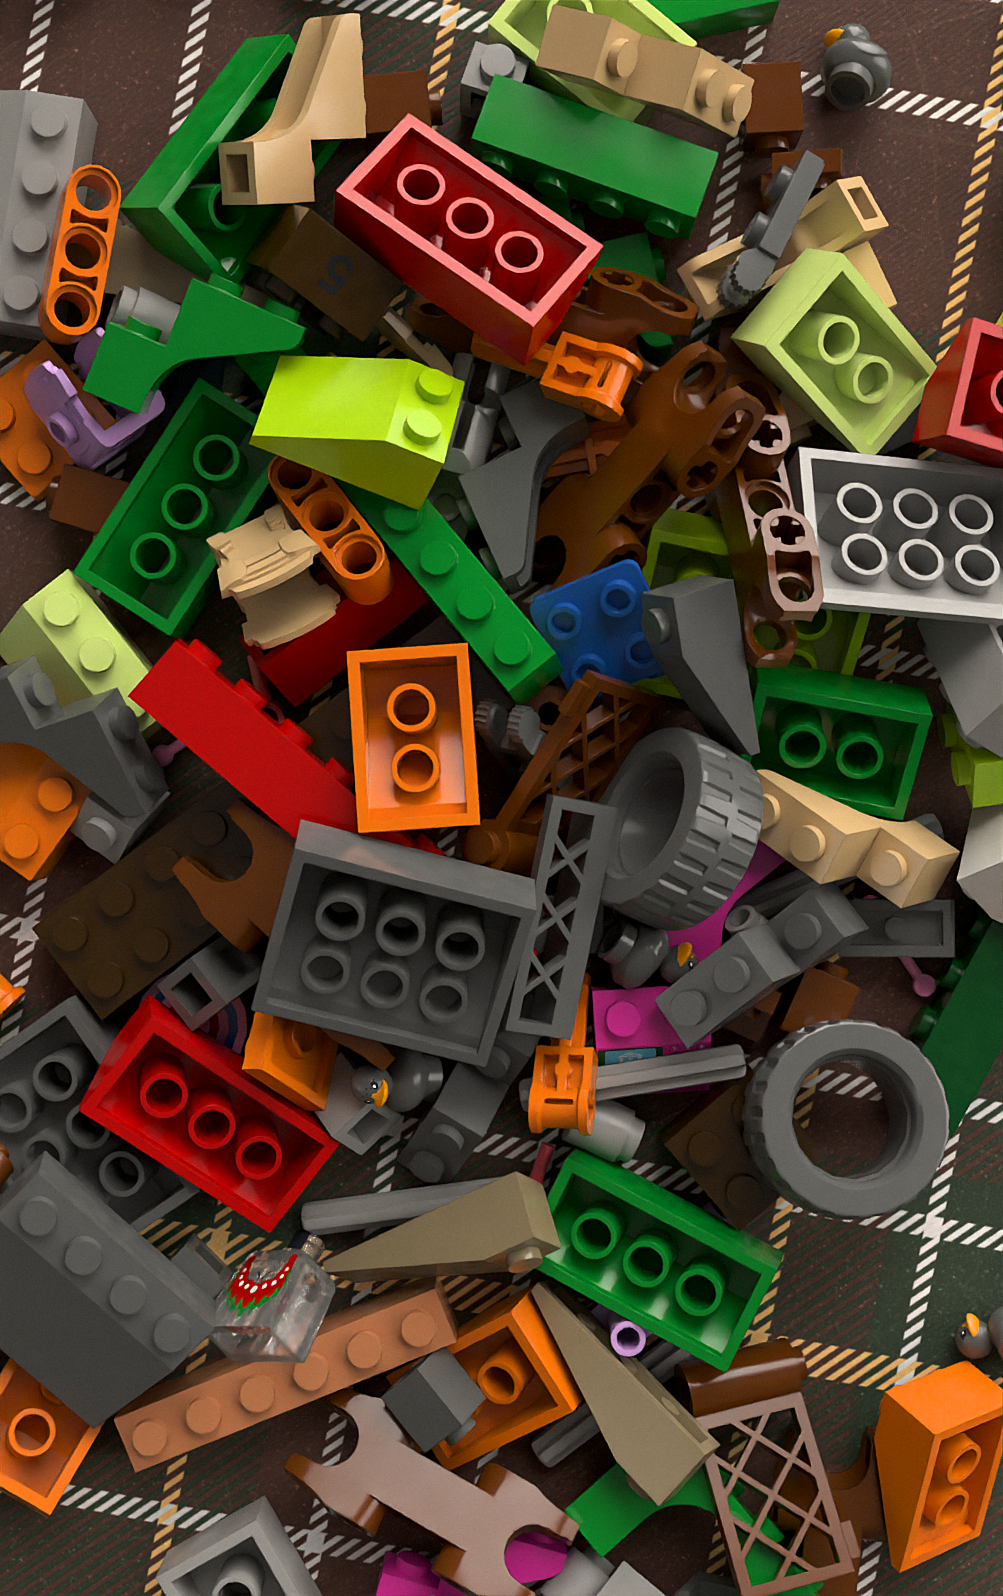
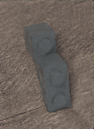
[456,378,592,595]
[0,655,169,818]
[654,882,869,1048]
[157,935,269,1032]
[396,993,541,1185]

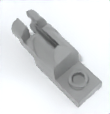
[427,353,511,543]

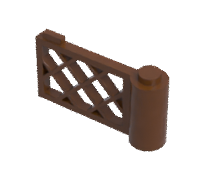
[462,670,663,888]
[674,1338,861,1596]

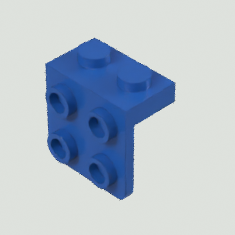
[530,559,666,700]

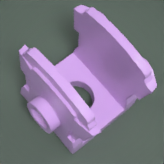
[24,327,165,471]

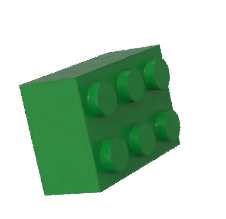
[736,664,933,820]

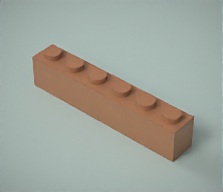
[114,1277,458,1473]

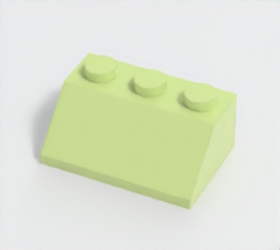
[488,0,697,126]
[0,569,163,741]

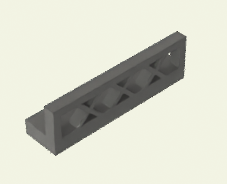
[499,794,619,1040]

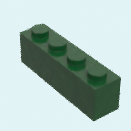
[880,906,1003,1138]

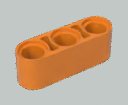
[38,164,121,345]
[268,455,394,605]

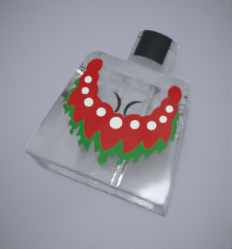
[207,1230,336,1363]

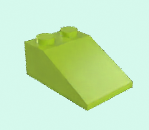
[249,355,465,511]

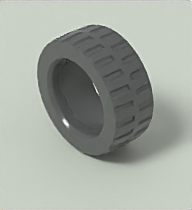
[598,727,763,931]
[742,1019,950,1220]

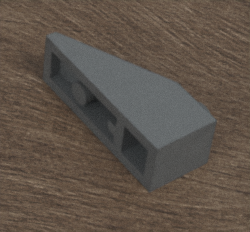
[640,575,760,756]

